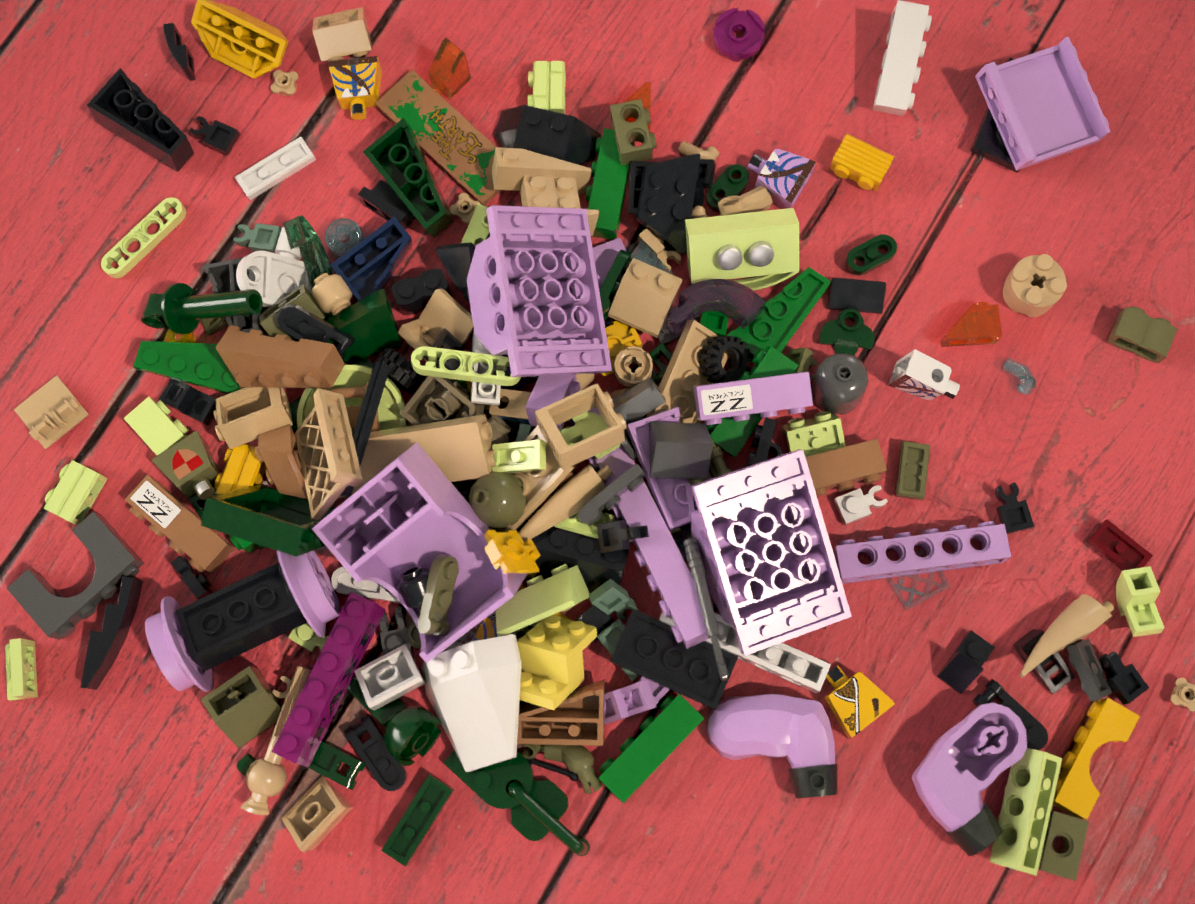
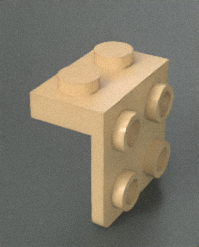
[398,288,474,362]

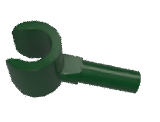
[237,754,256,777]

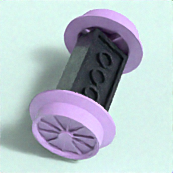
[145,550,341,692]

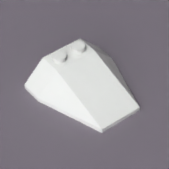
[421,634,521,772]

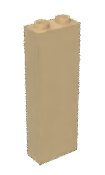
[322,414,496,498]

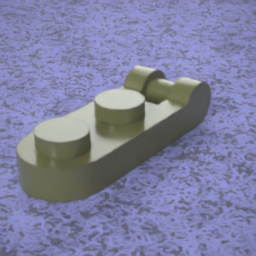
[417,554,459,636]

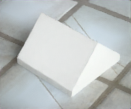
[354,644,425,711]

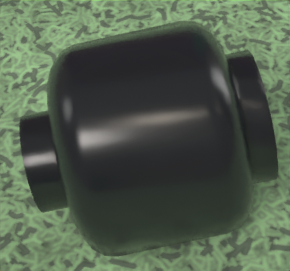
[397,566,430,611]

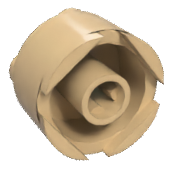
[1003,254,1067,317]

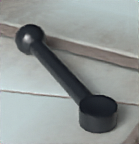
[526,758,579,781]

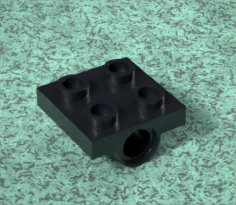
[746,417,782,467]

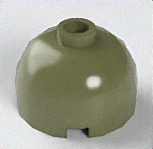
[468,472,526,529]

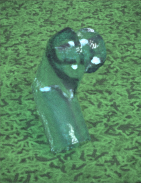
[1002,358,1037,395]

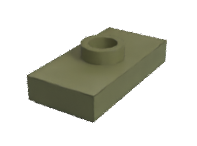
[895,441,930,501]

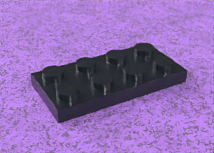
[610,609,738,710]

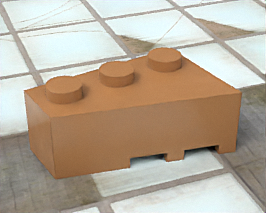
[517,680,605,746]

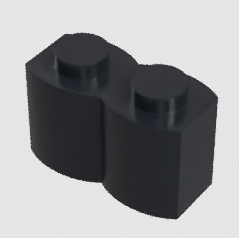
[391,269,452,315]

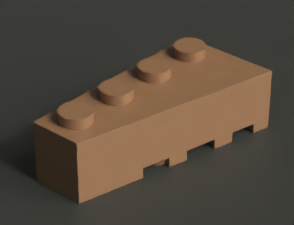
[215,325,345,388]

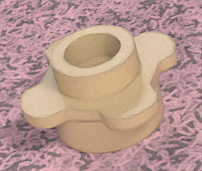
[271,70,299,96]
[450,193,481,223]
[1170,678,1195,711]

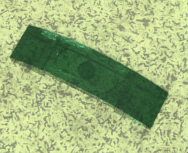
[283,216,334,321]

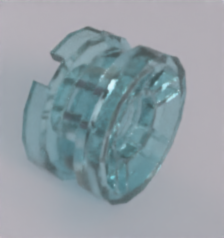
[325,218,365,258]

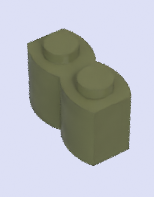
[1108,307,1177,363]

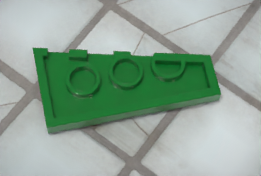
[726,267,832,358]
[133,341,245,394]

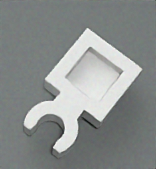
[834,485,888,525]

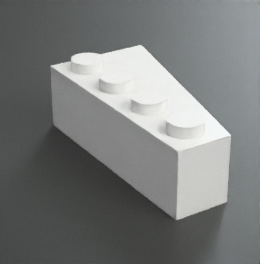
[873,0,932,116]

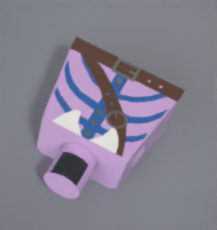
[747,149,816,209]

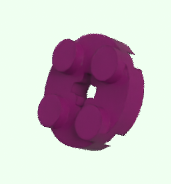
[713,8,765,62]

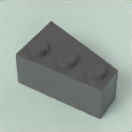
[203,257,270,337]

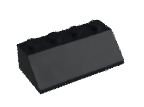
[517,517,630,599]

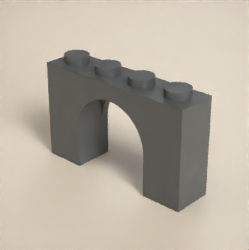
[7,512,144,640]

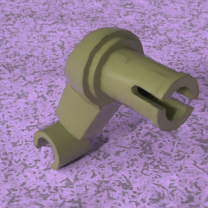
[522,744,602,794]

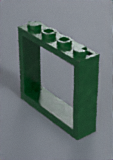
[201,484,336,557]

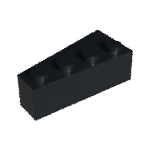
[87,68,194,172]

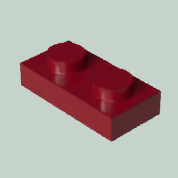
[1087,519,1153,571]

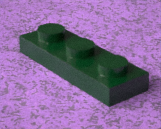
[381,774,454,866]

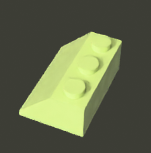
[495,564,590,637]

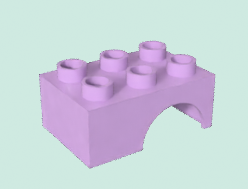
[312,442,528,663]

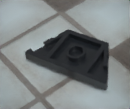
[636,154,701,255]

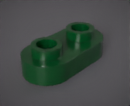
[706,164,749,212]
[845,234,897,275]

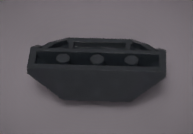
[495,105,601,165]

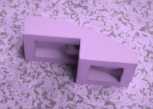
[604,679,657,725]

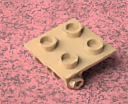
[14,375,89,449]

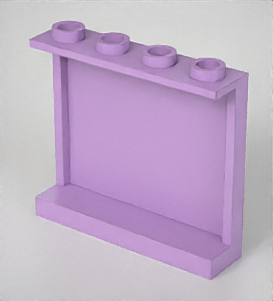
[975,37,1111,171]

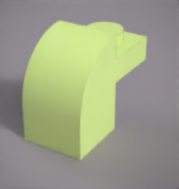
[560,411,622,460]
[1116,566,1164,637]

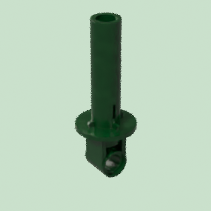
[141,283,263,335]

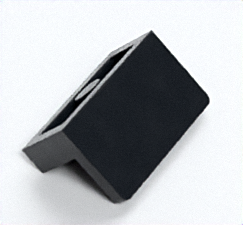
[358,180,415,230]

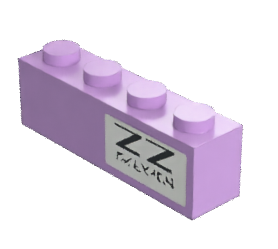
[693,372,813,425]

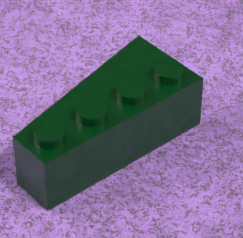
[363,118,454,238]

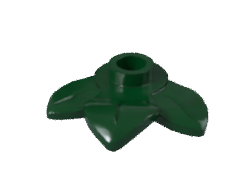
[819,309,874,355]

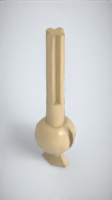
[240,665,312,815]

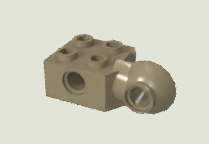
[400,376,512,444]

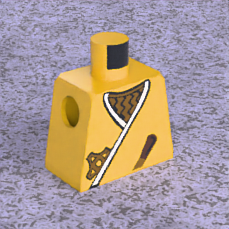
[825,665,895,738]

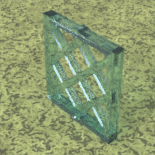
[887,548,951,610]

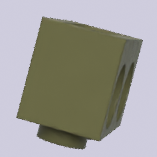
[610,99,657,165]

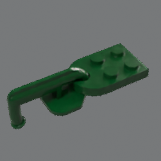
[443,750,590,856]

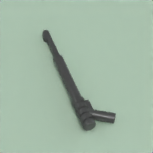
[680,538,728,680]

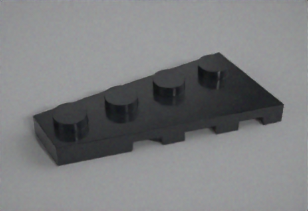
[970,58,1021,172]

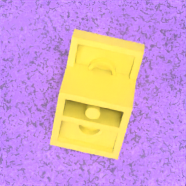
[517,615,597,710]

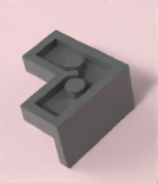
[612,376,666,460]

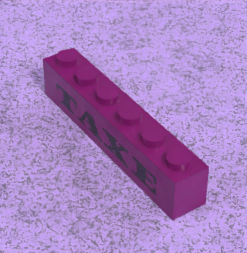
[272,592,386,768]

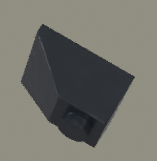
[435,242,476,302]

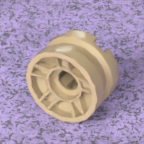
[614,346,653,387]

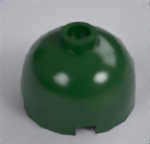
[384,706,442,766]

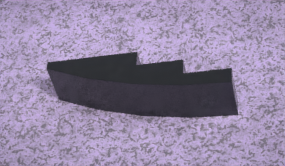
[80,577,143,690]

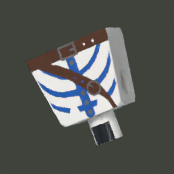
[888,349,960,400]

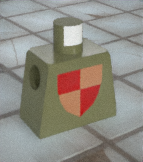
[152,430,219,500]

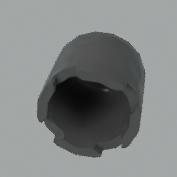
[810,353,869,415]

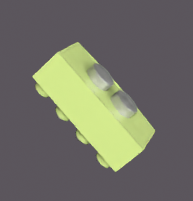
[685,208,799,293]

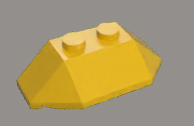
[191,0,288,79]

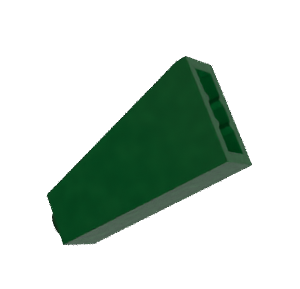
[298,289,402,363]

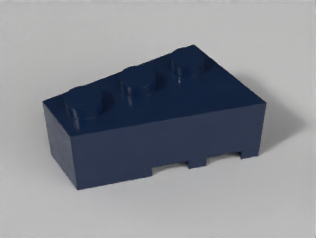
[330,216,413,302]

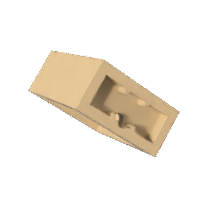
[535,384,627,470]
[213,387,293,449]

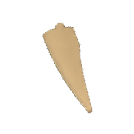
[519,464,614,543]
[1020,594,1114,678]

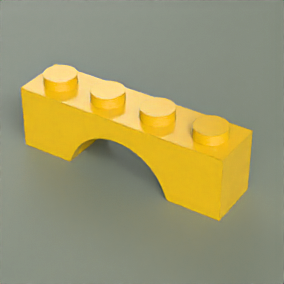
[1053,698,1140,820]

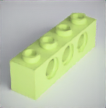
[989,748,1062,876]

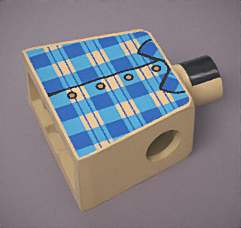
[483,389,537,431]

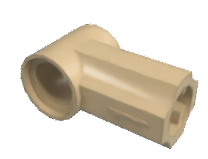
[718,186,773,216]

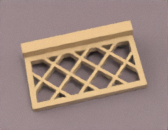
[295,388,363,520]

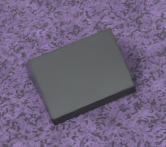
[649,422,713,480]

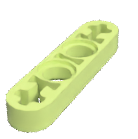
[101,197,186,278]
[411,346,521,386]

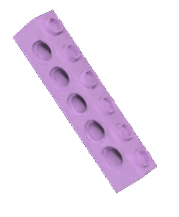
[833,521,1011,584]

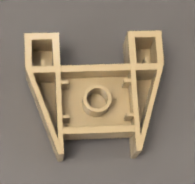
[491,147,599,236]

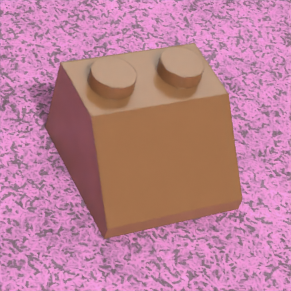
[255,424,308,499]

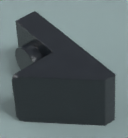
[937,630,995,694]

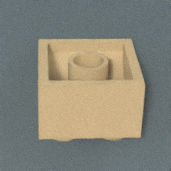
[312,7,371,61]
[608,258,683,338]

